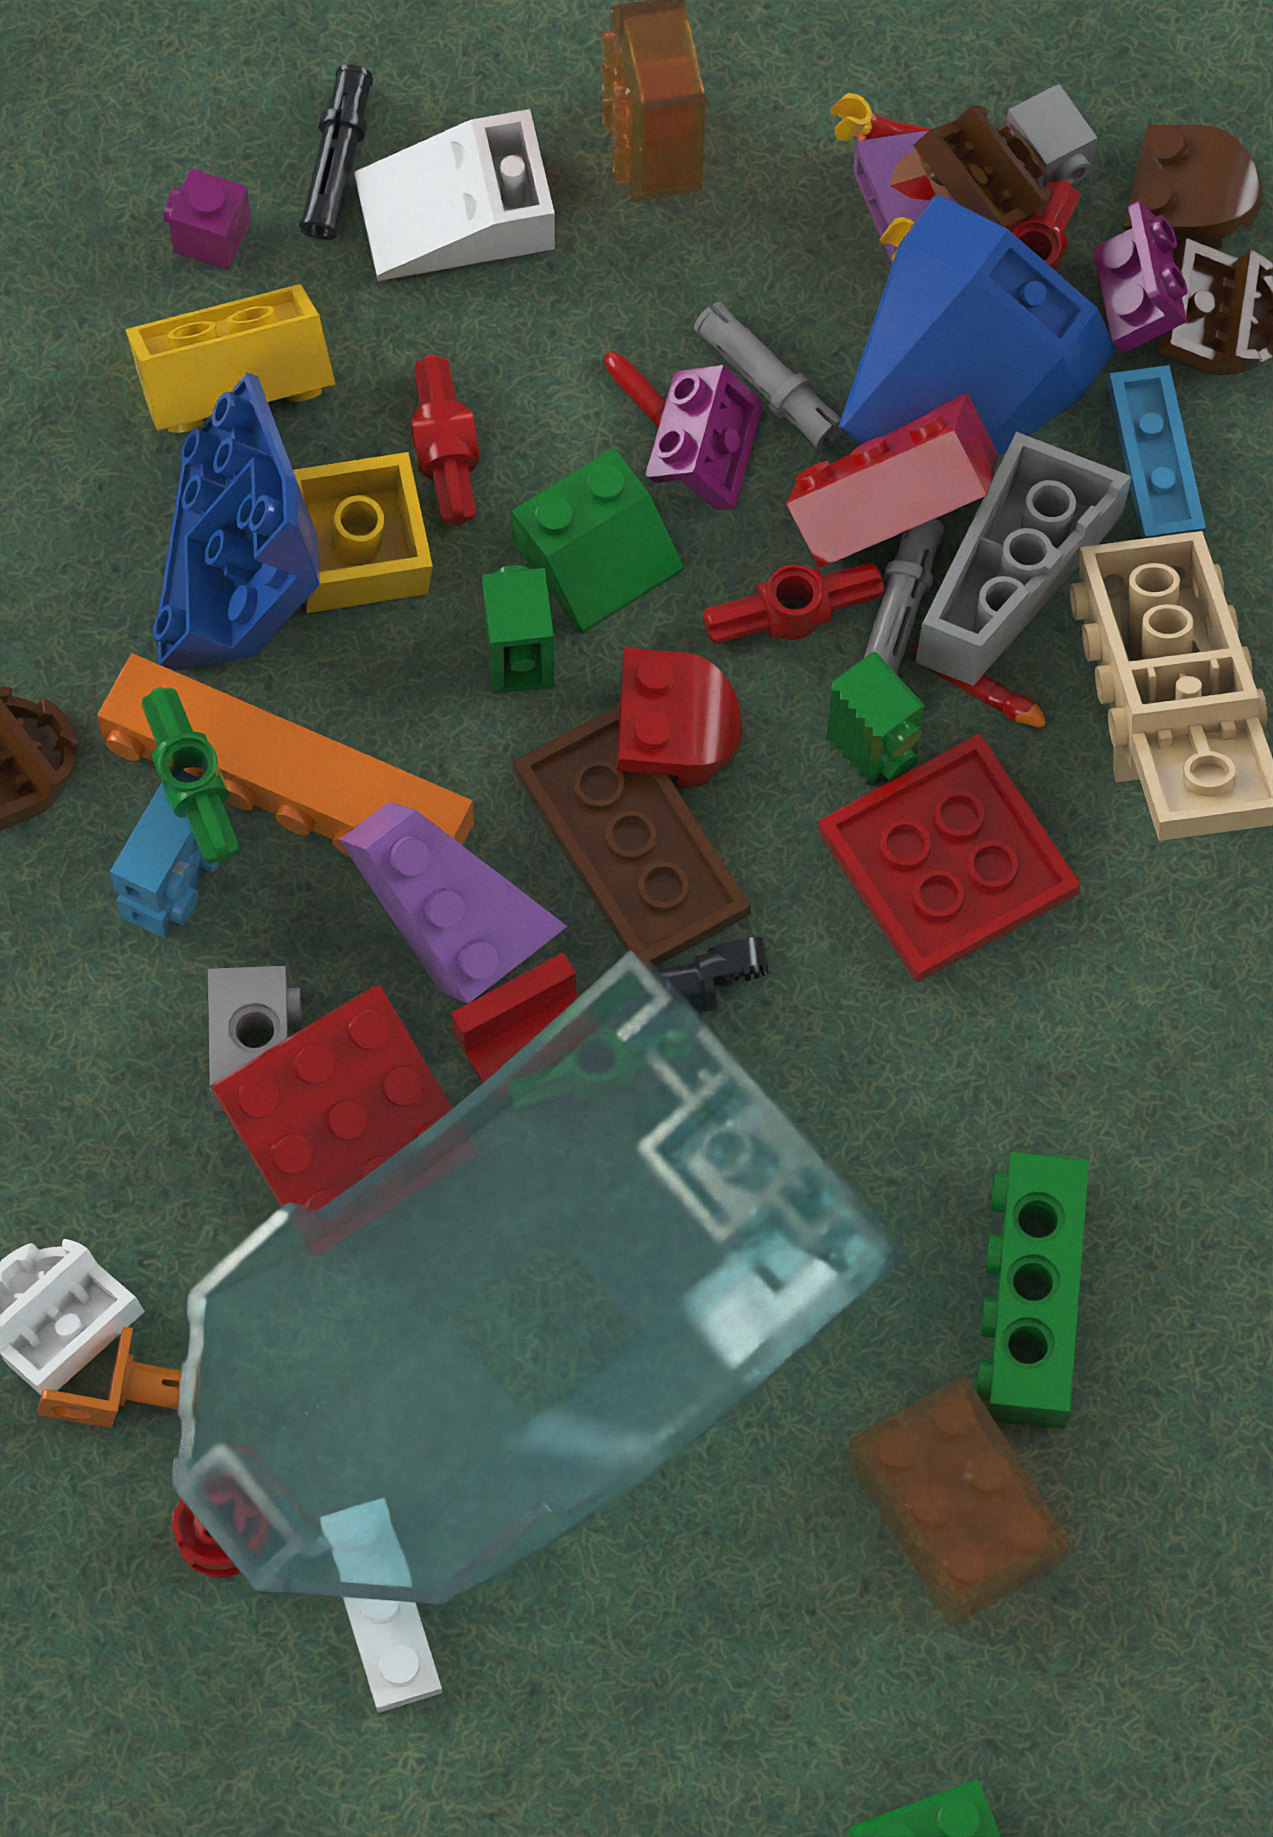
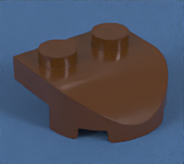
[913,105,1051,231]
[1123,125,1263,250]
[1158,238,1273,375]
[0,687,78,831]

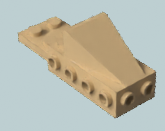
[1069,531,1273,841]

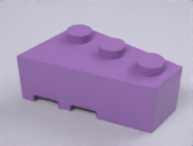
[339,802,568,1003]

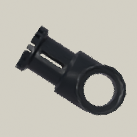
[642,937,771,1023]

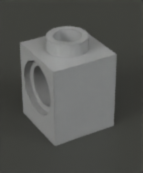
[1006,84,1097,189]

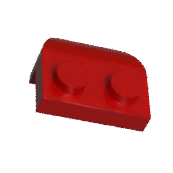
[616,647,742,787]

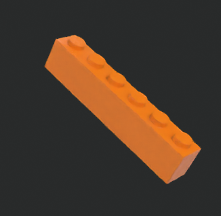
[97,653,474,857]

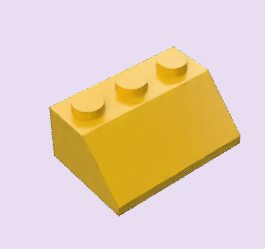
[125,284,335,433]

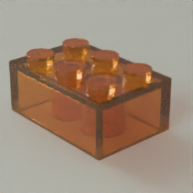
[600,0,706,202]
[847,1375,1071,1628]

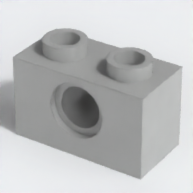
[208,966,302,1111]

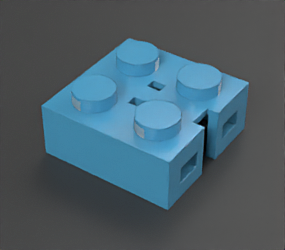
[110,770,221,939]

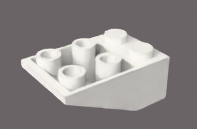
[354,109,555,281]

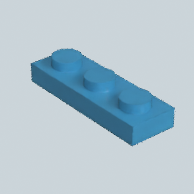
[1107,365,1206,539]

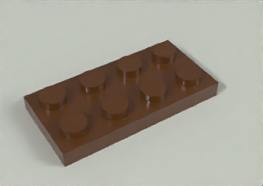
[513,705,751,975]

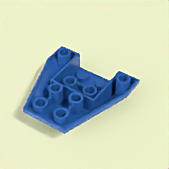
[838,195,1116,457]
[153,372,320,671]

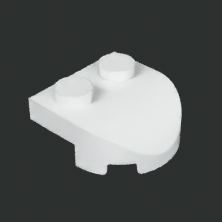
[0,1239,145,1395]

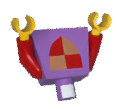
[830,93,958,264]

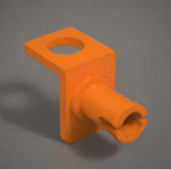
[37,1326,192,1428]

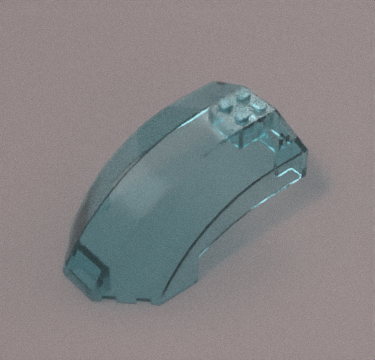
[172,950,908,1605]

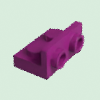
[1093,200,1188,353]
[646,365,764,510]

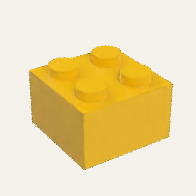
[293,452,433,614]

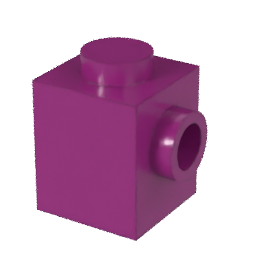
[163,168,251,270]

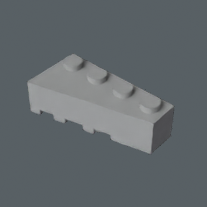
[916,432,1132,686]

